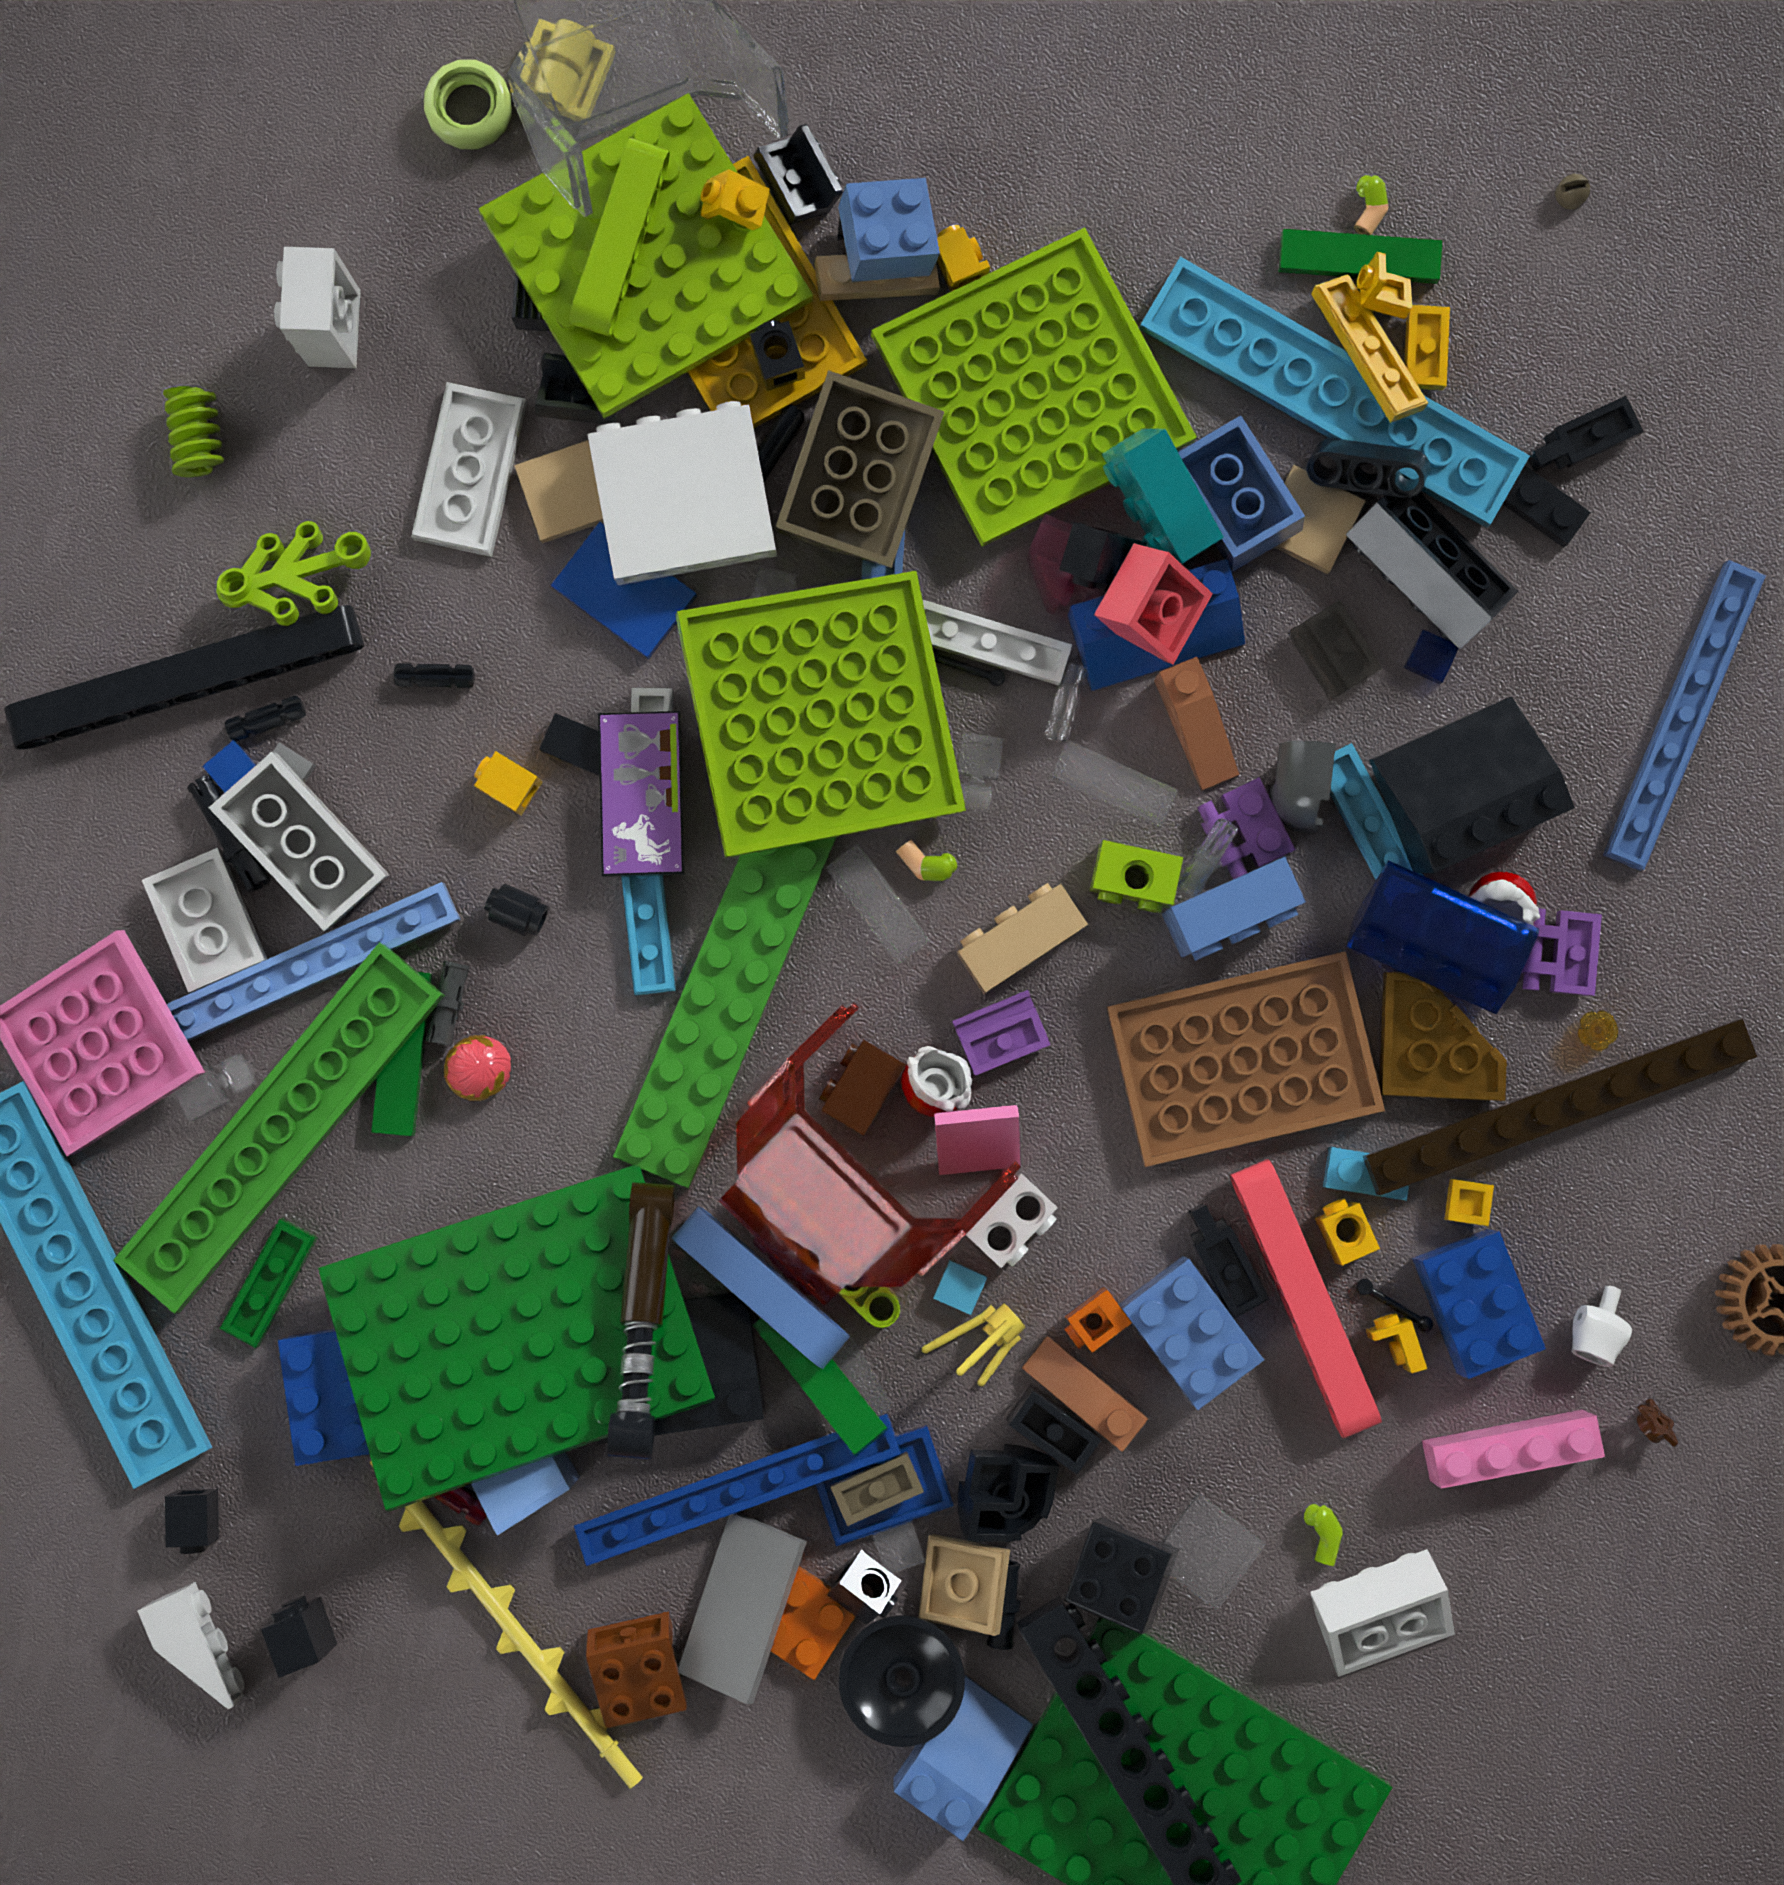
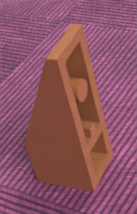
[1154,657,1239,791]
[1022,1336,1148,1452]

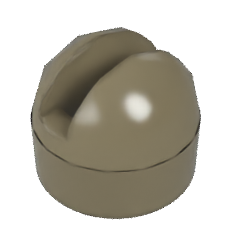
[1555,173,1590,210]

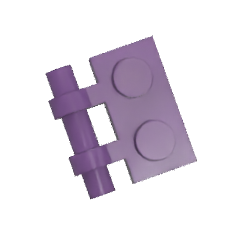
[1197,777,1296,879]
[1520,908,1602,996]

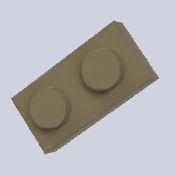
[831,1451,924,1526]

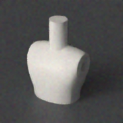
[1571,1286,1632,1367]

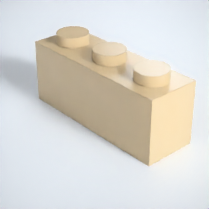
[957,883,1088,994]

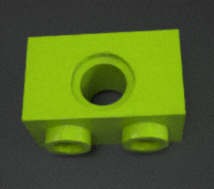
[1089,840,1183,913]

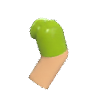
[1354,175,1389,235]
[896,839,957,881]

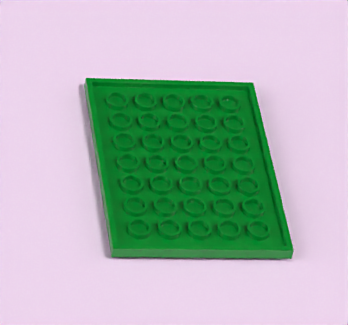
[318,1165,715,1512]
[977,1617,1393,1885]

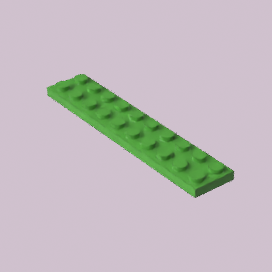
[613,837,837,1188]
[113,942,445,1314]

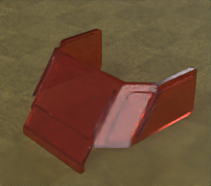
[719,1002,1021,1306]

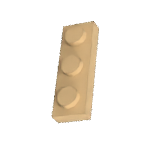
[814,255,940,301]

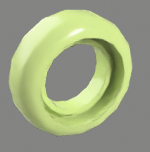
[424,60,512,150]

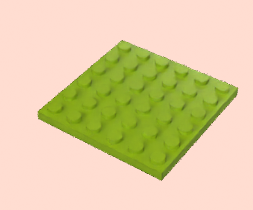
[478,93,813,419]
[871,227,1197,547]
[675,571,966,858]

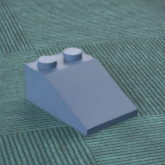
[893,1675,1033,1841]

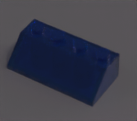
[1346,860,1540,1014]

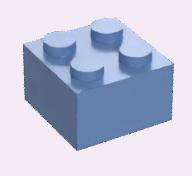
[838,178,940,282]

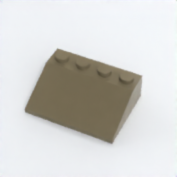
[775,370,944,568]

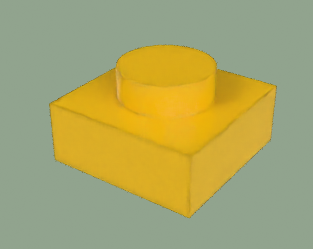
[1444,1179,1494,1226]

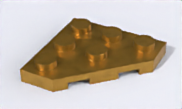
[1379,972,1507,1101]

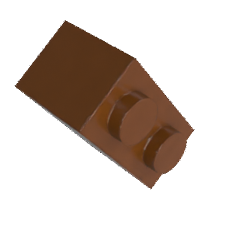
[819,1039,906,1136]

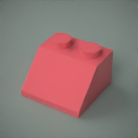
[1094,543,1213,665]

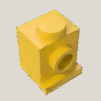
[937,225,990,292]

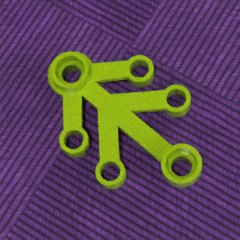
[216,521,371,626]

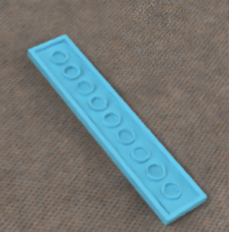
[1139,256,1530,528]
[0,1081,213,1489]

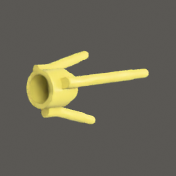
[921,1303,1026,1387]

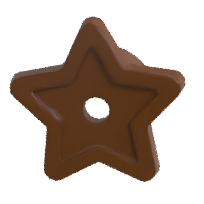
[1636,1398,1679,1447]

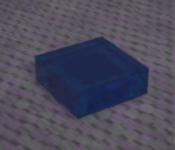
[1403,629,1459,685]

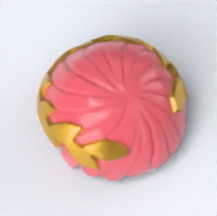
[444,1035,511,1101]

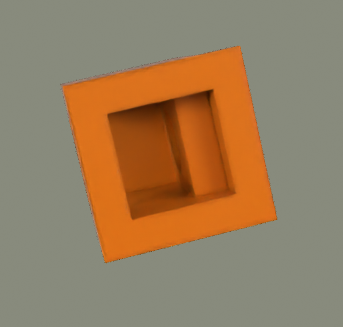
[1064,1286,1132,1353]

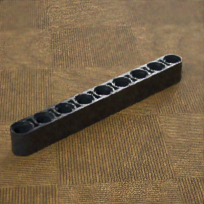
[4,605,364,750]

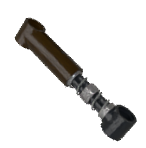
[607,1182,675,1459]

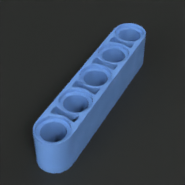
[672,1206,850,1369]

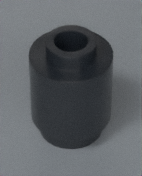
[484,883,549,936]

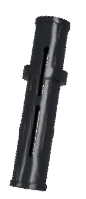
[187,775,271,893]

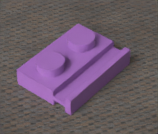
[952,990,1051,1076]

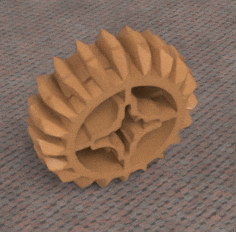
[1714,1244,1784,1356]

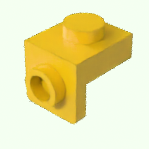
[701,169,770,230]
[1357,252,1412,319]

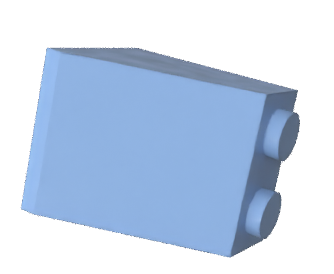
[471,1452,580,1536]

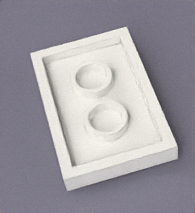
[142,848,267,993]

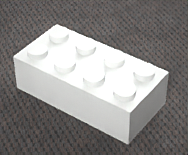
[208,752,389,931]

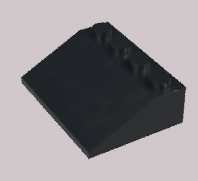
[1369,696,1575,873]
[597,1293,766,1444]

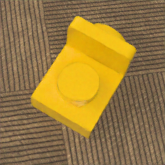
[1366,1313,1427,1374]

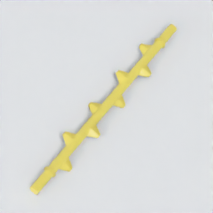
[369,1461,643,1789]

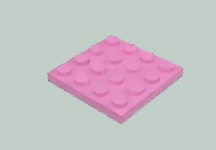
[0,930,205,1156]

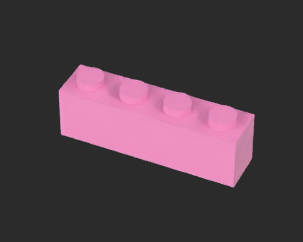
[1422,1410,1605,1489]

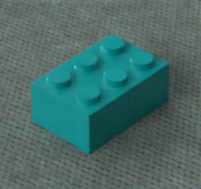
[1102,429,1224,563]

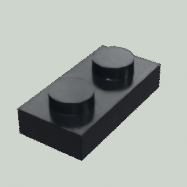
[1503,466,1591,548]

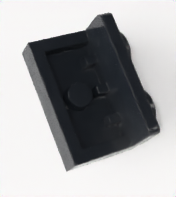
[753,124,843,225]
[535,353,620,424]

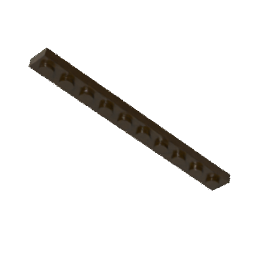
[1363,1019,1757,1195]

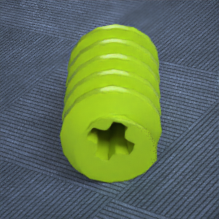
[163,386,224,478]

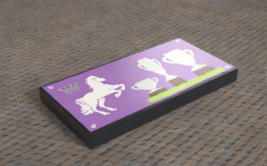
[598,711,685,877]

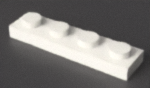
[923,600,1072,686]

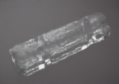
[1044,663,1087,742]

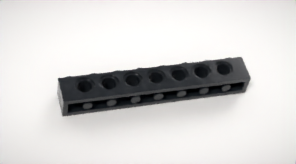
[1017,1596,1242,1885]

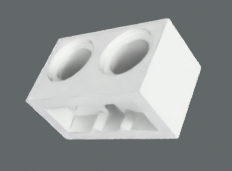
[964,1172,1058,1268]

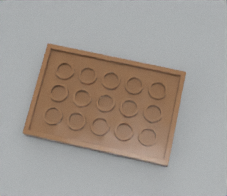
[1106,951,1385,1167]

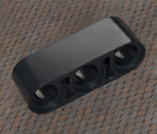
[1306,438,1430,498]

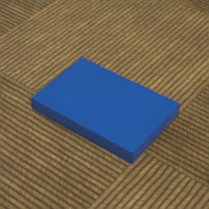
[551,522,697,660]
[816,1425,954,1546]

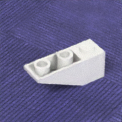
[137,1582,244,1709]

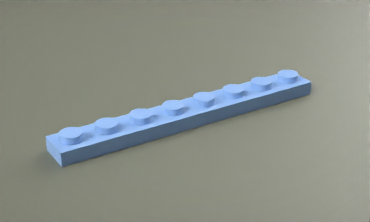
[167,882,461,1041]

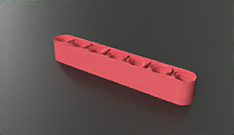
[1230,1159,1382,1439]

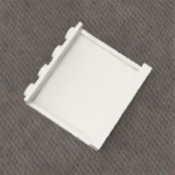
[587,401,777,585]

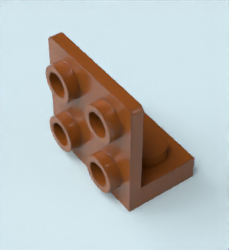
[586,1611,687,1728]

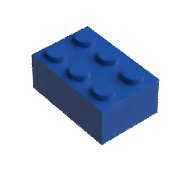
[1412,1229,1546,1379]
[278,1329,370,1466]

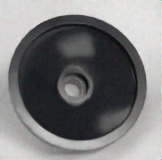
[839,1615,965,1747]

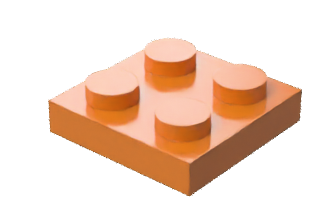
[771,1566,855,1680]

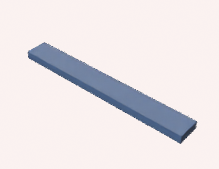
[1603,560,1766,871]

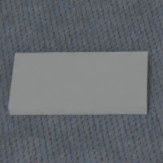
[678,1512,807,1704]

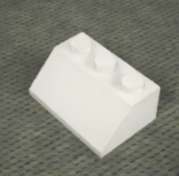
[1310,1550,1455,1677]

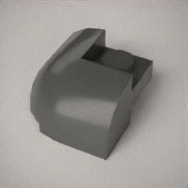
[1268,741,1336,835]

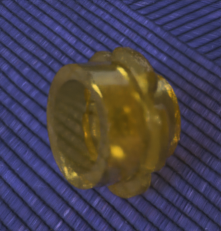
[1578,1010,1618,1051]

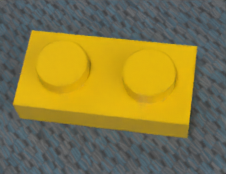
[1404,305,1450,390]

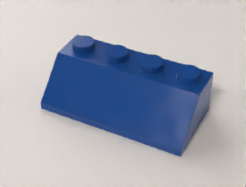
[1067,559,1246,692]

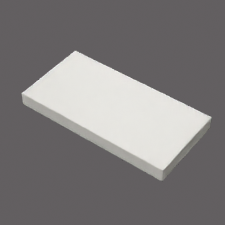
[411,382,527,557]

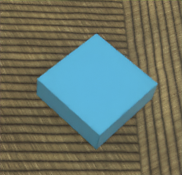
[933,1260,987,1315]

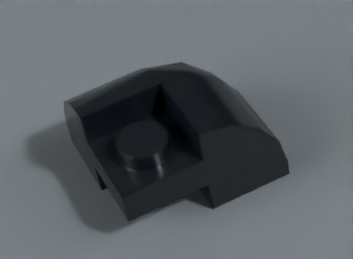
[957,1444,1059,1542]

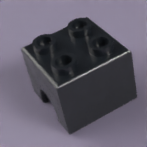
[1064,1517,1180,1635]

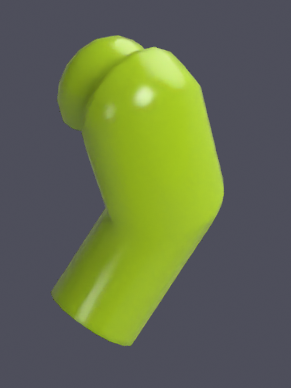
[1304,1504,1343,1566]

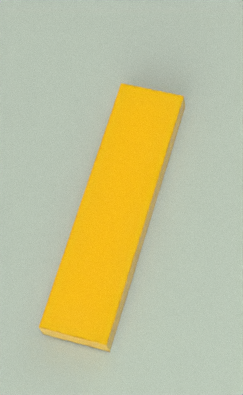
[1311,274,1428,423]

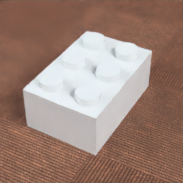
[274,247,360,368]

